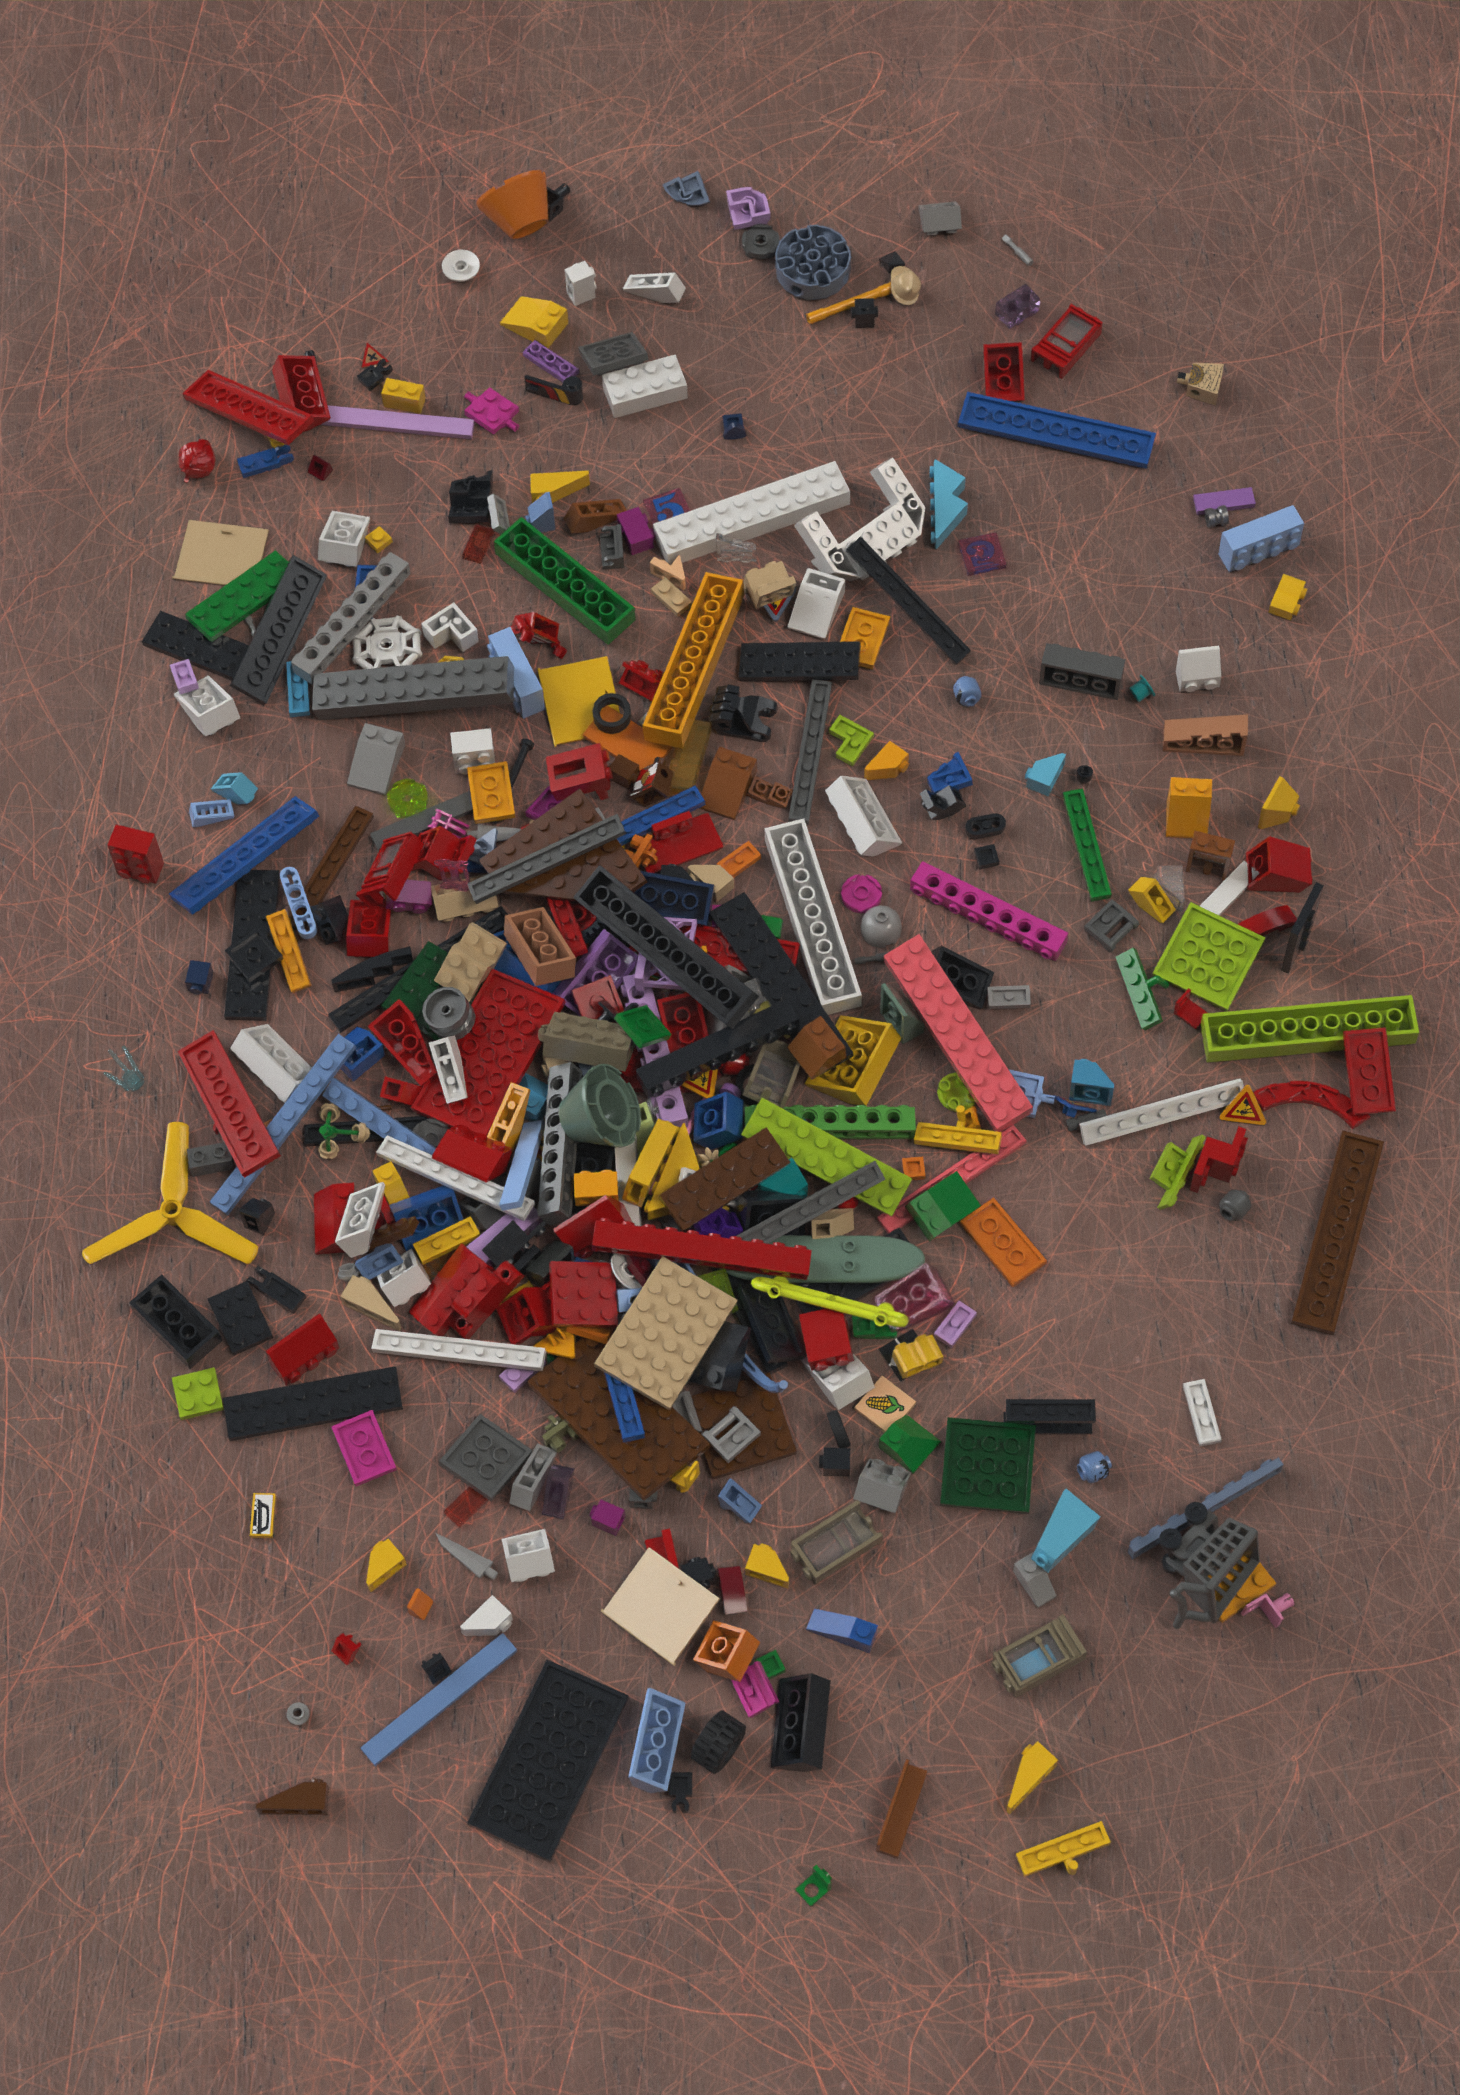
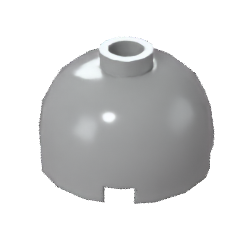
[860,905,902,948]

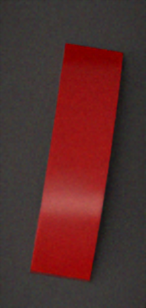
[1238,905,1297,936]

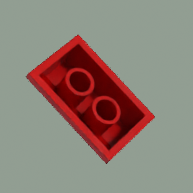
[432,1125,512,1182]
[314,1182,356,1255]
[553,1195,632,1259]
[266,1313,339,1386]

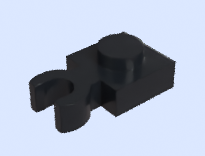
[357,359,393,391]
[669,1772,693,1813]

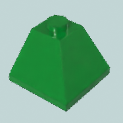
[879,1414,941,1474]

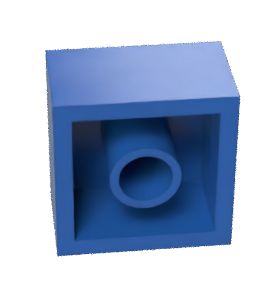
[694,1092,743,1150]

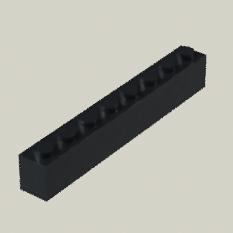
[636,999,799,1099]

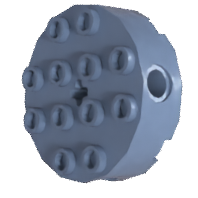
[775,225,851,300]

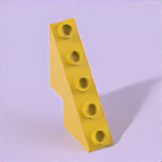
[644,1123,700,1220]

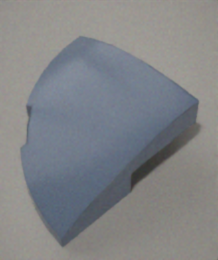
[662,171,710,206]

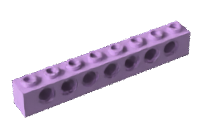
[620,974,688,1127]

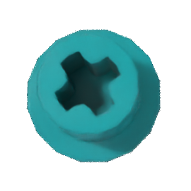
[1129,675,1156,702]

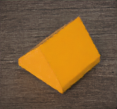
[965,1106,981,1129]

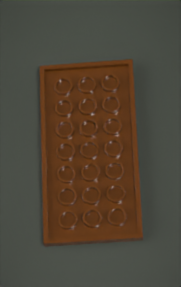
[527,1337,710,1501]

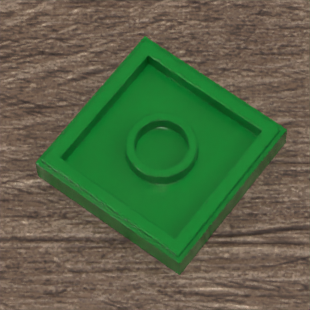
[614,1005,672,1049]

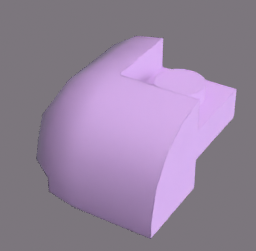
[726,187,771,230]

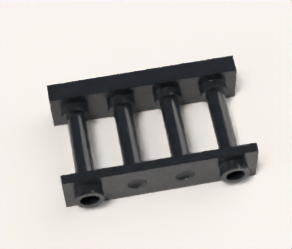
[1003,1399,1096,1434]

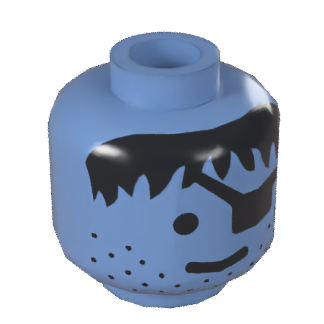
[953,676,981,707]
[1077,1451,1112,1483]

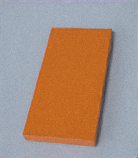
[583,705,672,771]
[960,1197,1047,1287]

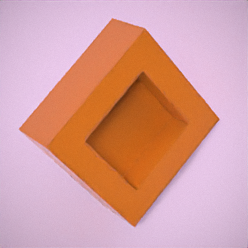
[902,1156,926,1180]

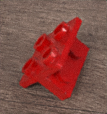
[619,660,664,701]

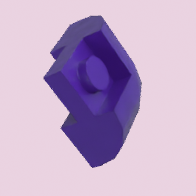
[689,1208,743,1238]

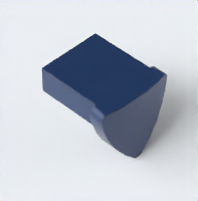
[722,413,747,440]

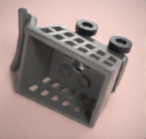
[1159,1502,1260,1629]

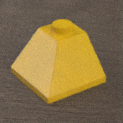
[1258,776,1300,829]

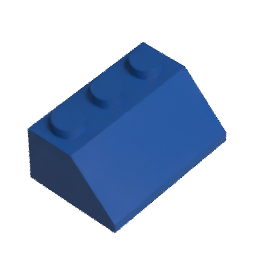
[389,1185,464,1251]

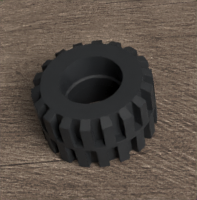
[691,1710,746,1774]

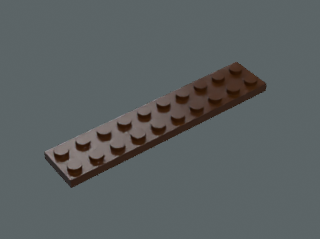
[1291,1130,1384,1335]

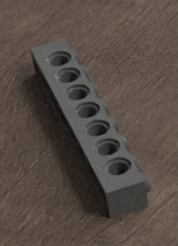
[537,1062,582,1225]

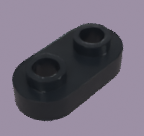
[965,813,1006,839]

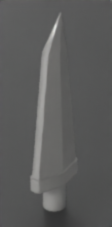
[467,824,522,842]
[436,1533,498,1580]

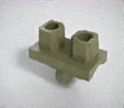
[542,1415,580,1453]

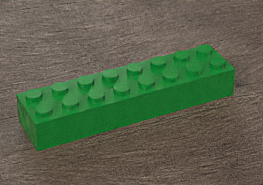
[494,517,636,645]

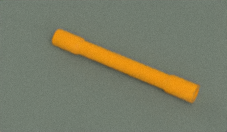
[806,282,892,324]

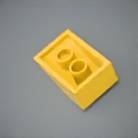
[500,296,568,348]

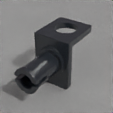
[547,183,570,221]
[597,1001,639,1022]

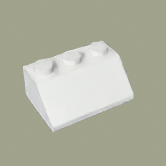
[335,1182,385,1258]

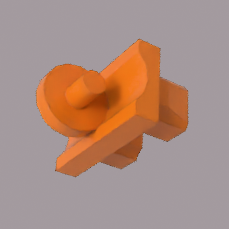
[625,833,658,868]

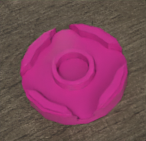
[841,874,882,914]

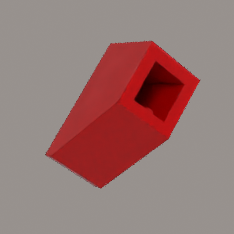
[379,1076,423,1106]

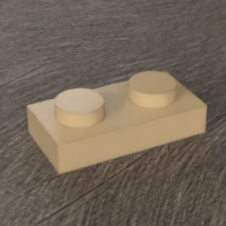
[651,577,692,617]

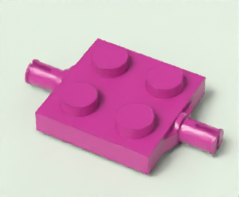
[464,387,519,434]

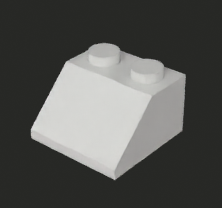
[1176,646,1221,692]
[377,1248,431,1307]
[502,1529,555,1582]

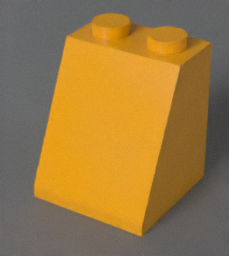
[1166,777,1212,838]

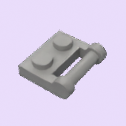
[701,1406,761,1463]

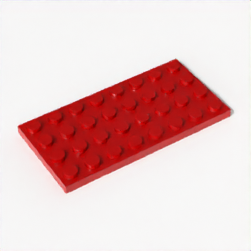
[411,968,566,1136]

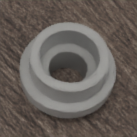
[338,1263,359,1282]
[287,1702,310,1726]

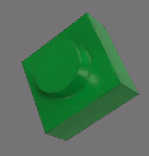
[755,1650,786,1680]

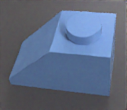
[525,492,556,533]

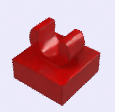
[331,1633,362,1665]

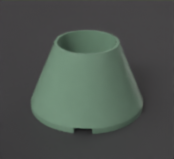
[559,1064,641,1148]

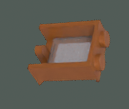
[1186,831,1235,881]

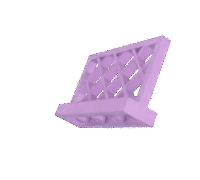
[634,917,697,991]

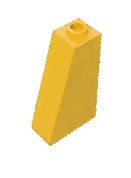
[622,1118,678,1207]

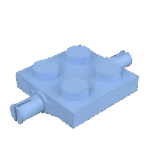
[1008,1069,1055,1118]

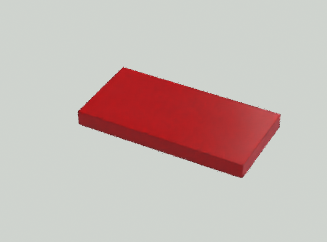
[1343,1027,1396,1116]

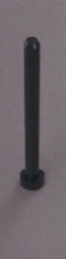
[490,738,534,825]

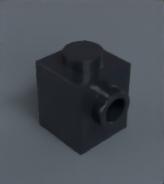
[851,298,878,328]
[681,1557,717,1589]

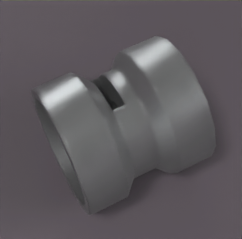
[1205,505,1229,528]

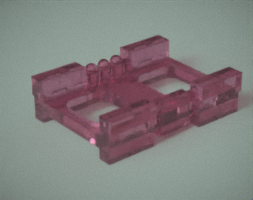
[434,859,470,891]

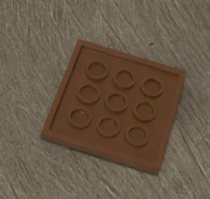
[691,1372,797,1480]

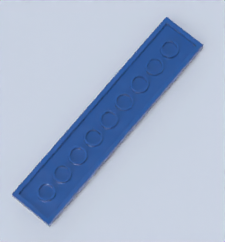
[958,392,1156,469]

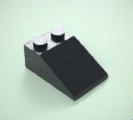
[931,945,994,1010]
[737,1190,807,1235]
[688,1321,751,1392]

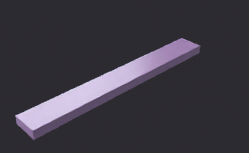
[320,406,475,439]

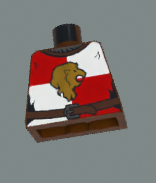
[629,757,673,807]

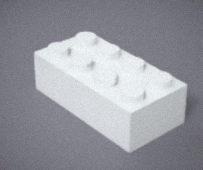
[602,355,688,418]

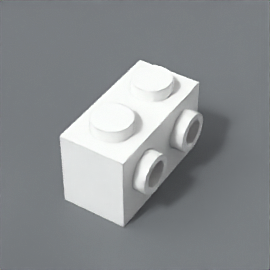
[565,261,597,306]

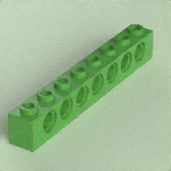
[744,1105,916,1139]

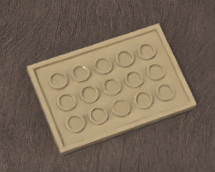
[594,1256,737,1410]

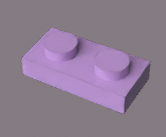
[170,659,199,694]
[934,1301,977,1348]
[499,1361,546,1393]

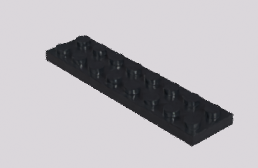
[229,555,327,705]
[224,870,280,1021]
[223,1366,403,1441]

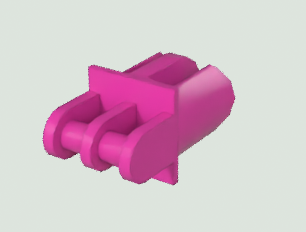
[427,809,470,839]

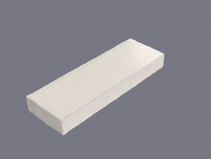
[1183,1379,1222,1447]

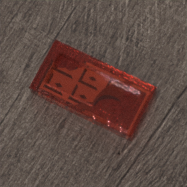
[462,524,495,564]
[443,1486,488,1528]

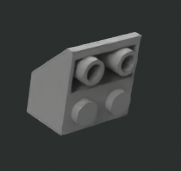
[853,1458,911,1513]

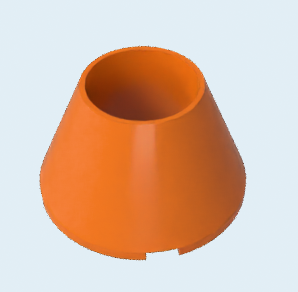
[476,170,548,239]

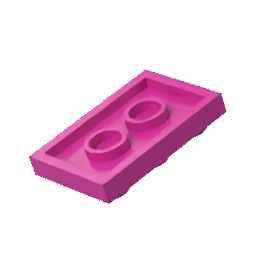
[331,1410,397,1487]

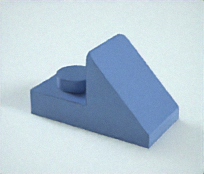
[355,1244,404,1280]
[717,1479,762,1523]

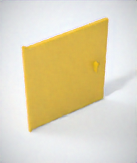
[537,656,620,747]

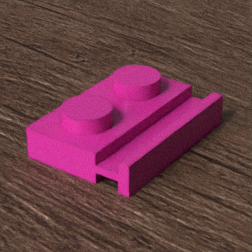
[731,1661,779,1718]

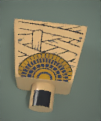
[1177,363,1224,405]

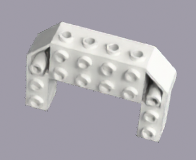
[794,458,925,581]

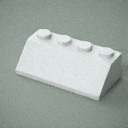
[825,776,902,857]
[230,1024,312,1103]

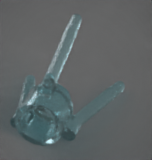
[103,1045,144,1092]

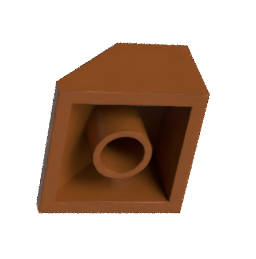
[787,1016,846,1080]

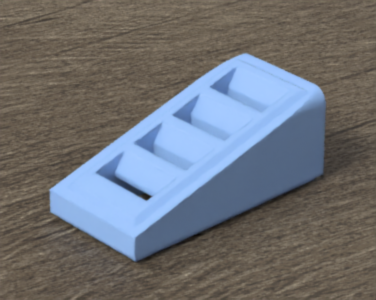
[189,799,234,827]

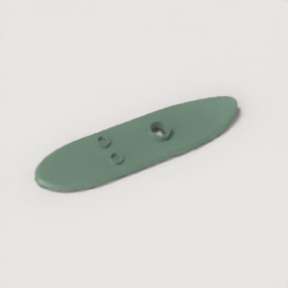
[719,1235,925,1283]

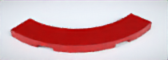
[1253,1081,1371,1129]

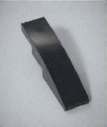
[331,946,413,993]

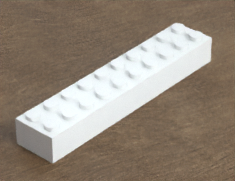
[653,461,850,565]
[765,819,862,1015]

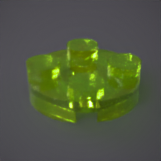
[387,778,428,818]

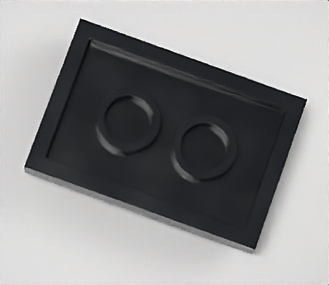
[208,1281,273,1356]

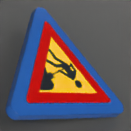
[1053,1095,1097,1118]

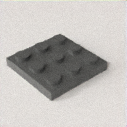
[578,332,649,375]
[439,1414,532,1502]

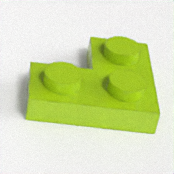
[829,715,874,767]

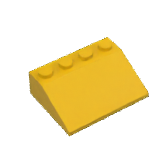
[805,1015,902,1106]

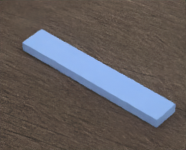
[499,1119,545,1211]

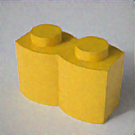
[1268,574,1308,621]
[892,1334,944,1378]

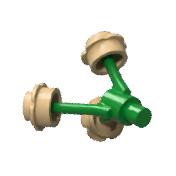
[318,1103,370,1159]

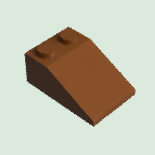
[699,746,757,821]

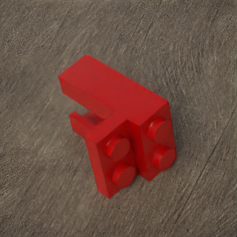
[546,743,613,801]

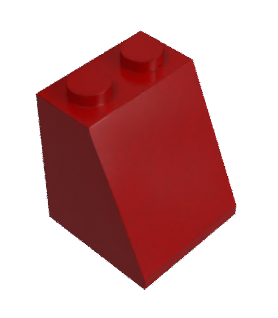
[1246,836,1313,893]
[799,1308,854,1371]

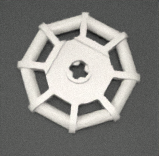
[352,615,422,669]

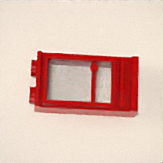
[1030,304,1103,379]
[356,831,424,908]

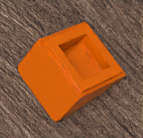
[407,1588,433,1620]

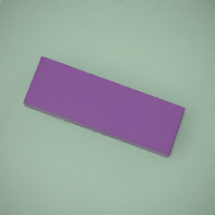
[1193,487,1256,515]

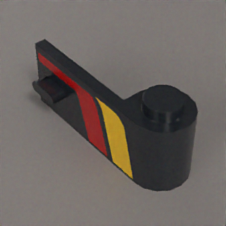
[524,375,583,405]

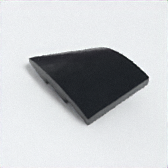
[448,470,493,523]

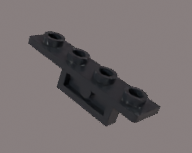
[482,1220,546,1271]

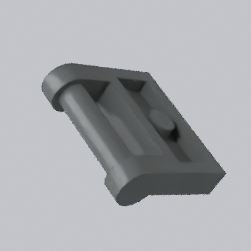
[1084,899,1140,952]

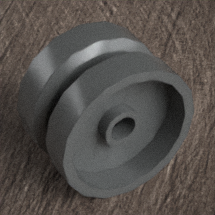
[422,987,476,1040]

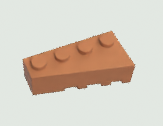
[1162,714,1248,756]

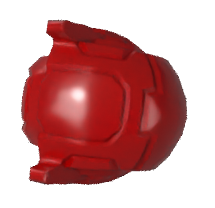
[179,439,216,483]

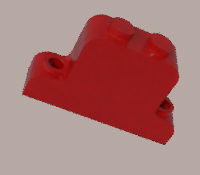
[449,1261,525,1339]

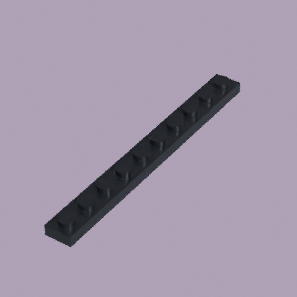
[328,906,508,1033]

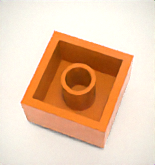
[693,1620,760,1682]

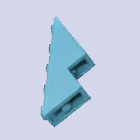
[930,459,968,550]

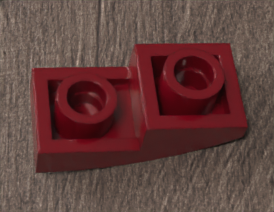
[717,1566,747,1614]

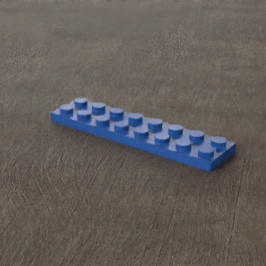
[169,796,319,915]

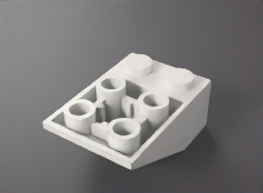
[787,568,845,640]
[801,1353,875,1410]

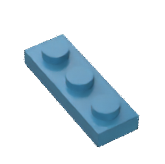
[286,661,310,717]

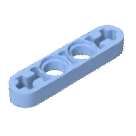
[280,867,317,939]

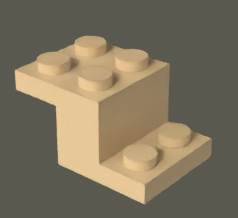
[744,561,796,609]
[434,922,507,1002]

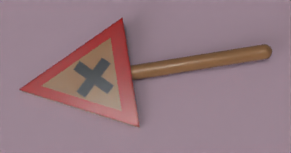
[362,343,389,389]

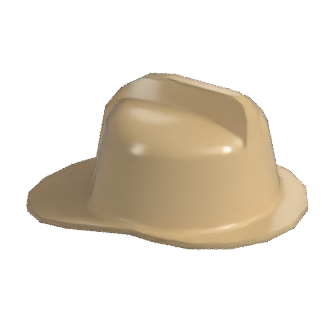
[891,266,921,305]

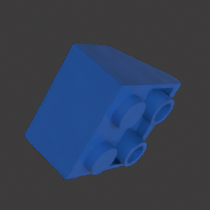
[340,1027,385,1082]

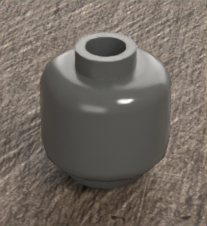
[1219,1189,1251,1221]

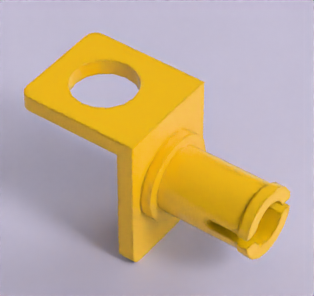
[670,1460,700,1493]

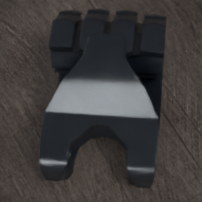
[709,684,778,742]

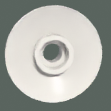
[442,250,480,282]
[611,1254,642,1289]

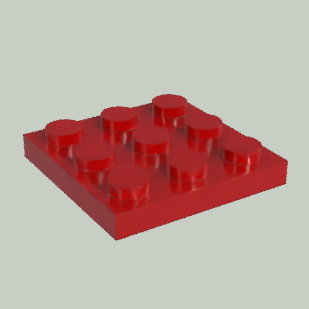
[549,1261,618,1328]

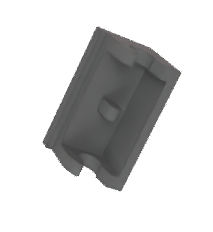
[600,524,624,570]

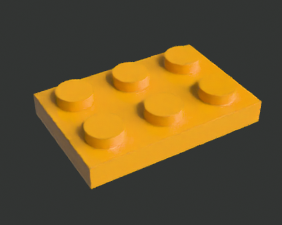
[840,607,890,669]
[467,761,516,824]
[1208,1555,1276,1623]

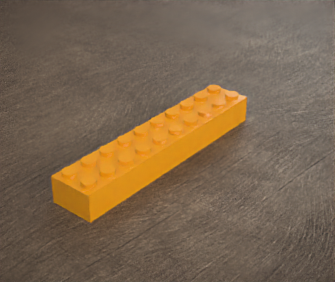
[642,572,745,749]

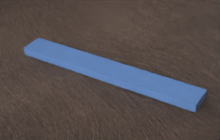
[361,1633,517,1767]

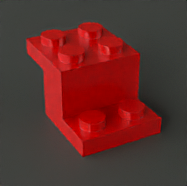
[411,826,477,881]
[1190,1126,1248,1193]
[496,1281,560,1345]

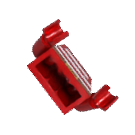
[510,612,567,659]

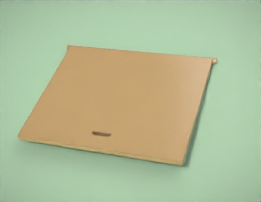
[172,520,269,585]
[601,1547,720,1666]

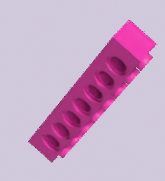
[910,861,1068,962]

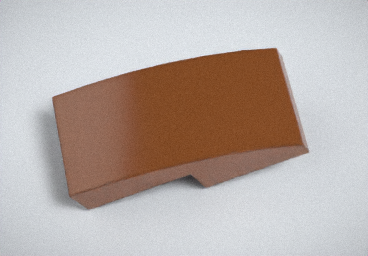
[746,776,793,808]

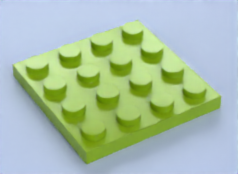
[1152,902,1265,1012]

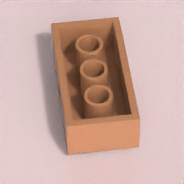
[504,907,576,986]

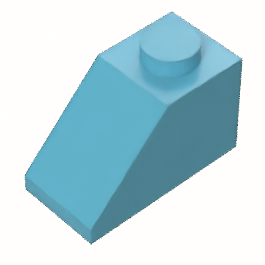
[1025,753,1066,796]
[211,772,258,804]

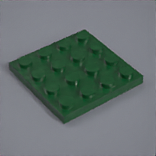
[382,941,485,1041]
[940,1417,1036,1514]

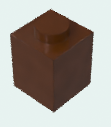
[609,754,640,790]

